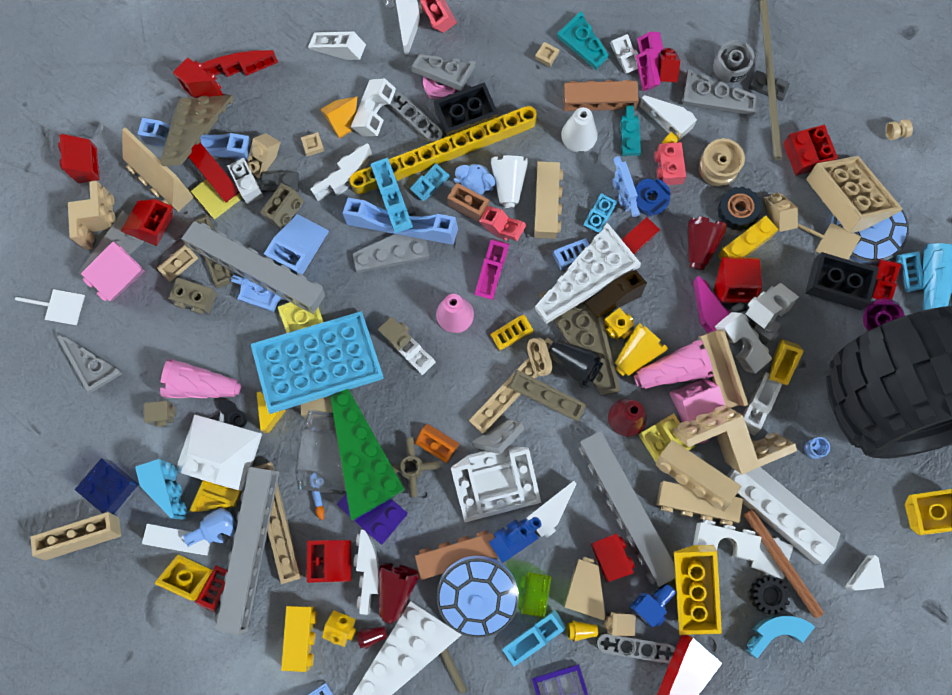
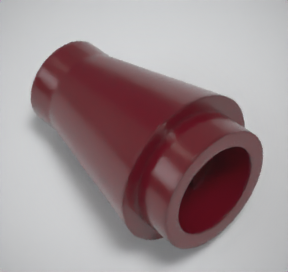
[356,626,387,649]

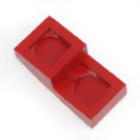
[622,217,660,255]
[872,259,901,299]

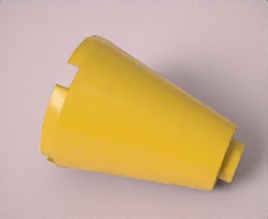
[615,323,668,376]

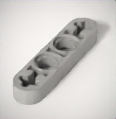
[389,92,443,144]
[596,633,676,663]

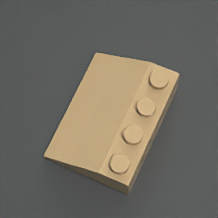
[122,128,194,212]
[806,156,903,233]

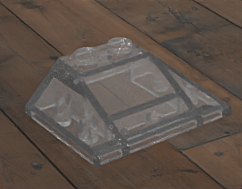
[295,410,366,495]

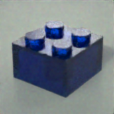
[74,458,139,515]

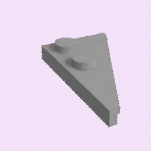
[57,335,123,393]

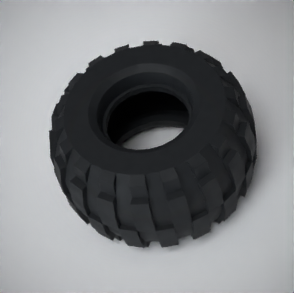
[826,306,952,459]

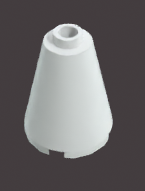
[561,107,598,152]
[491,155,528,208]

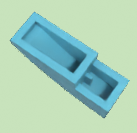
[502,609,567,667]

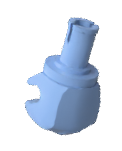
[183,508,237,547]

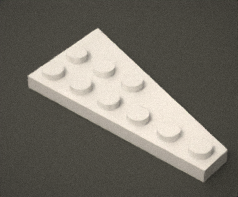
[535,223,641,324]
[353,601,462,695]

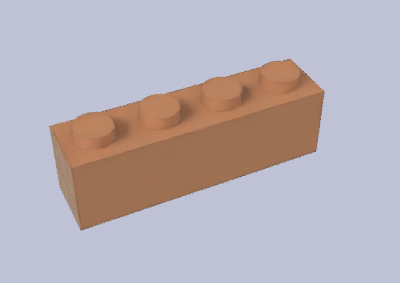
[563,80,638,111]
[415,530,498,580]

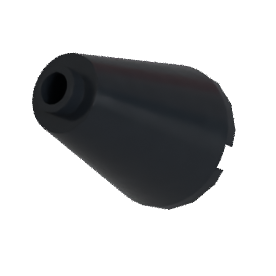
[548,340,605,389]

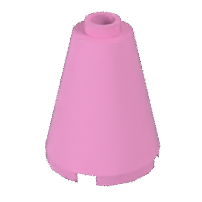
[436,294,474,333]

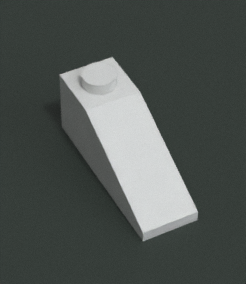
[396,0,423,55]
[308,31,366,60]
[639,95,697,142]
[526,481,576,538]

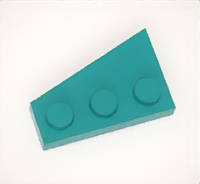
[557,11,609,70]

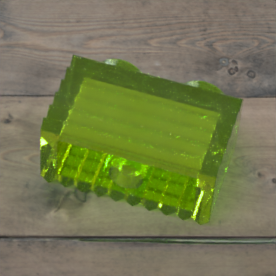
[518,572,551,618]

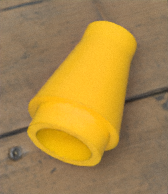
[566,620,598,642]

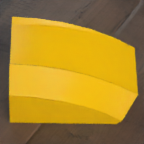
[904,489,952,535]

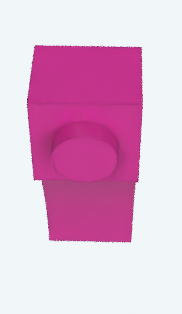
[636,32,663,91]
[474,239,510,300]

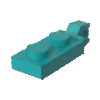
[620,106,641,156]

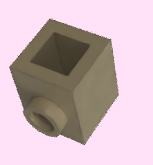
[378,317,411,351]
[144,401,176,427]

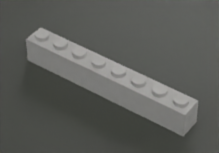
[181,221,325,314]
[577,431,675,587]
[216,467,279,635]

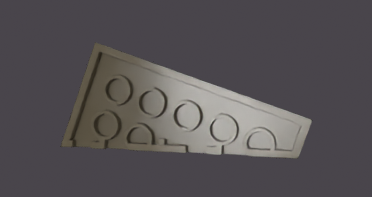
[160,95,234,166]
[538,291,620,396]

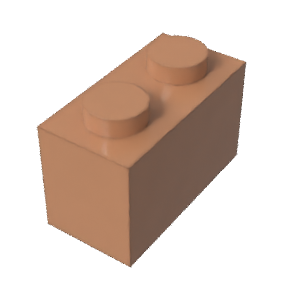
[447,183,489,223]

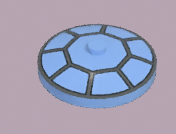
[831,209,909,264]
[437,556,519,638]

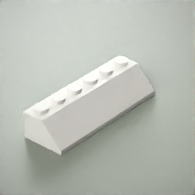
[727,467,840,564]

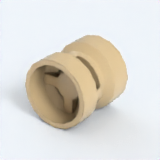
[886,119,913,140]

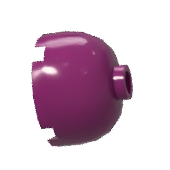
[863,298,905,331]

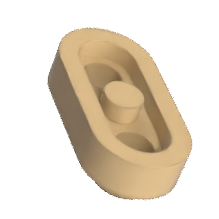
[527,338,552,376]

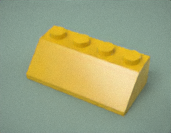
[674,544,722,635]

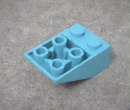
[135,459,187,520]

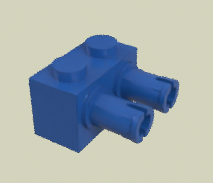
[489,517,542,563]
[629,584,676,627]

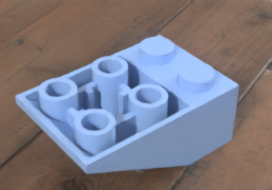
[264,214,329,275]

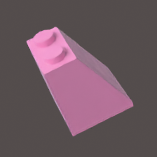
[81,241,145,302]
[669,378,725,444]

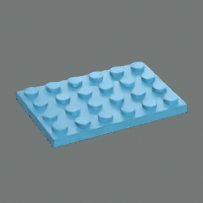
[251,311,384,414]

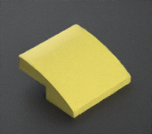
[639,413,696,462]

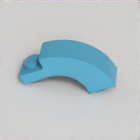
[745,615,815,658]

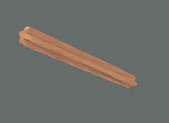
[744,510,824,618]

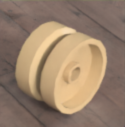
[698,138,745,187]

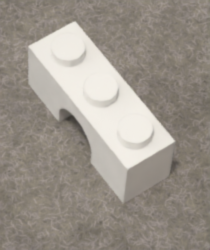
[351,78,396,137]
[746,283,799,328]
[715,312,772,374]
[693,520,761,561]

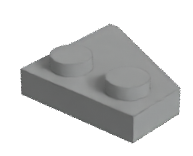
[472,420,525,455]

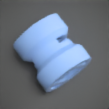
[804,437,830,459]

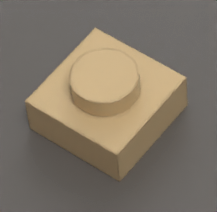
[535,42,559,67]
[301,132,324,157]

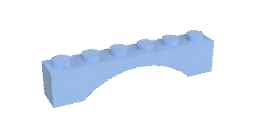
[138,118,252,162]
[342,198,458,245]

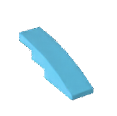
[371,158,413,234]

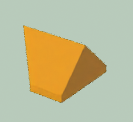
[320,96,357,138]

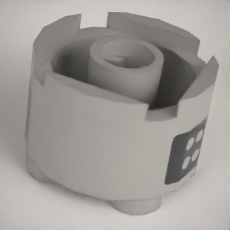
[713,40,755,85]

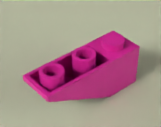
[693,276,731,333]

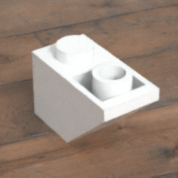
[227,158,264,205]

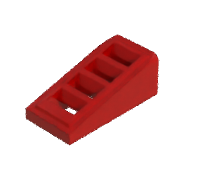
[196,565,228,613]

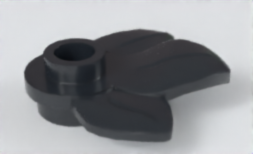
[210,400,247,428]

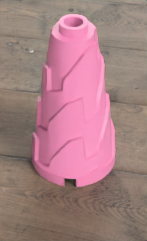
[633,340,713,389]
[160,359,241,398]

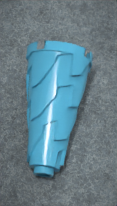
[923,243,952,311]

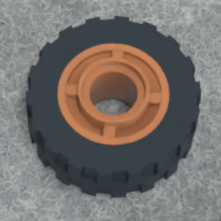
[718,187,762,231]

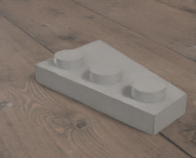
[412,54,476,91]

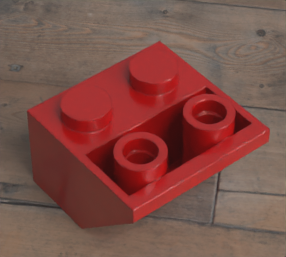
[172,57,223,98]
[783,124,838,176]
[58,134,100,183]
[121,199,173,246]
[713,257,762,303]
[590,534,635,582]
[307,540,352,583]

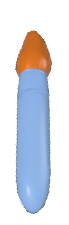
[309,473,325,520]

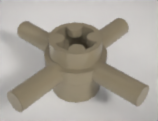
[392,438,441,498]

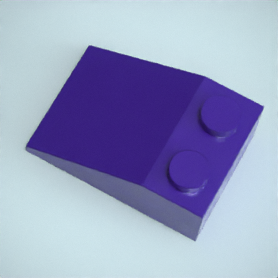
[336,493,408,545]

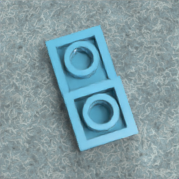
[584,193,617,233]

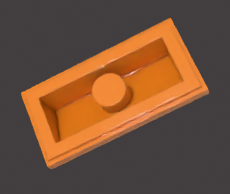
[415,424,459,463]

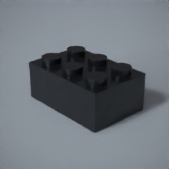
[434,82,498,137]
[805,252,879,310]

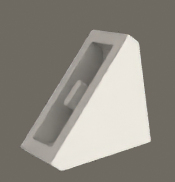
[845,555,884,591]

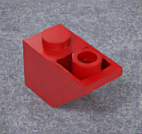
[659,48,681,82]

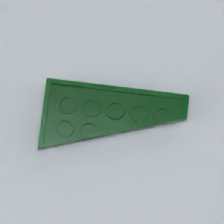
[330,389,405,521]

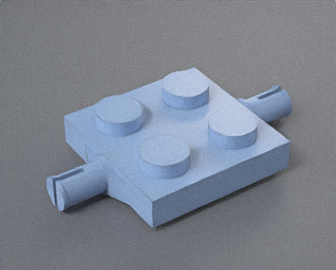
[612,156,640,217]
[231,275,285,312]

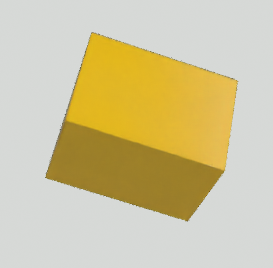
[155,555,213,601]

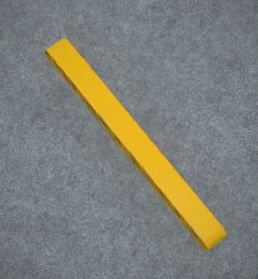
[349,106,537,194]

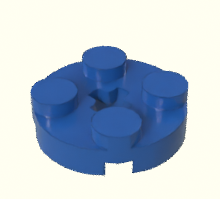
[635,178,670,217]

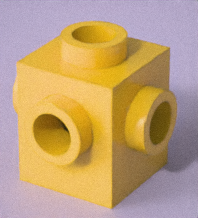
[604,307,634,341]
[322,610,356,647]

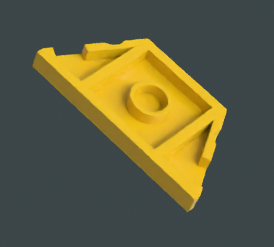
[190,480,242,512]

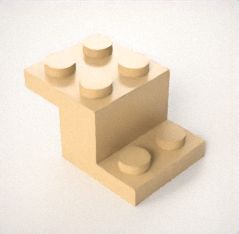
[68,181,116,250]

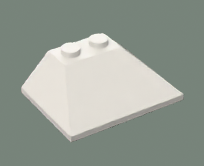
[176,414,262,491]
[451,446,541,522]

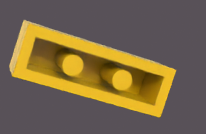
[718,216,779,260]
[281,605,317,672]

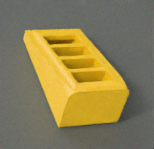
[490,314,533,351]

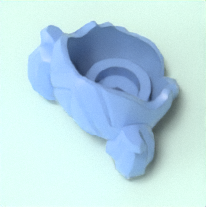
[454,164,495,195]

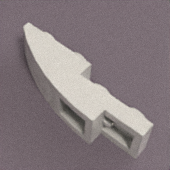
[310,143,372,201]
[354,530,380,615]

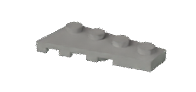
[682,69,758,116]
[78,211,144,287]
[353,234,430,273]

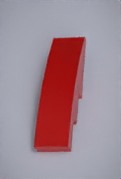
[201,50,278,77]
[188,142,240,203]

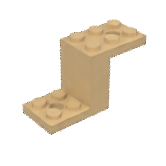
[672,406,797,475]

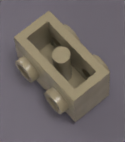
[260,183,304,230]
[169,278,217,315]

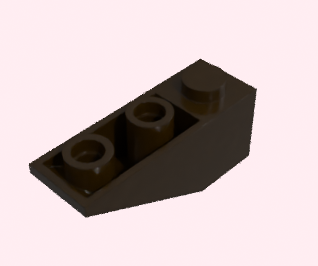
[585,269,647,318]

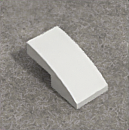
[610,34,638,74]
[398,337,436,375]

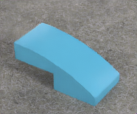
[410,163,450,201]

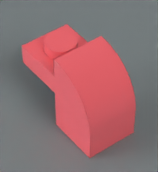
[479,206,526,241]

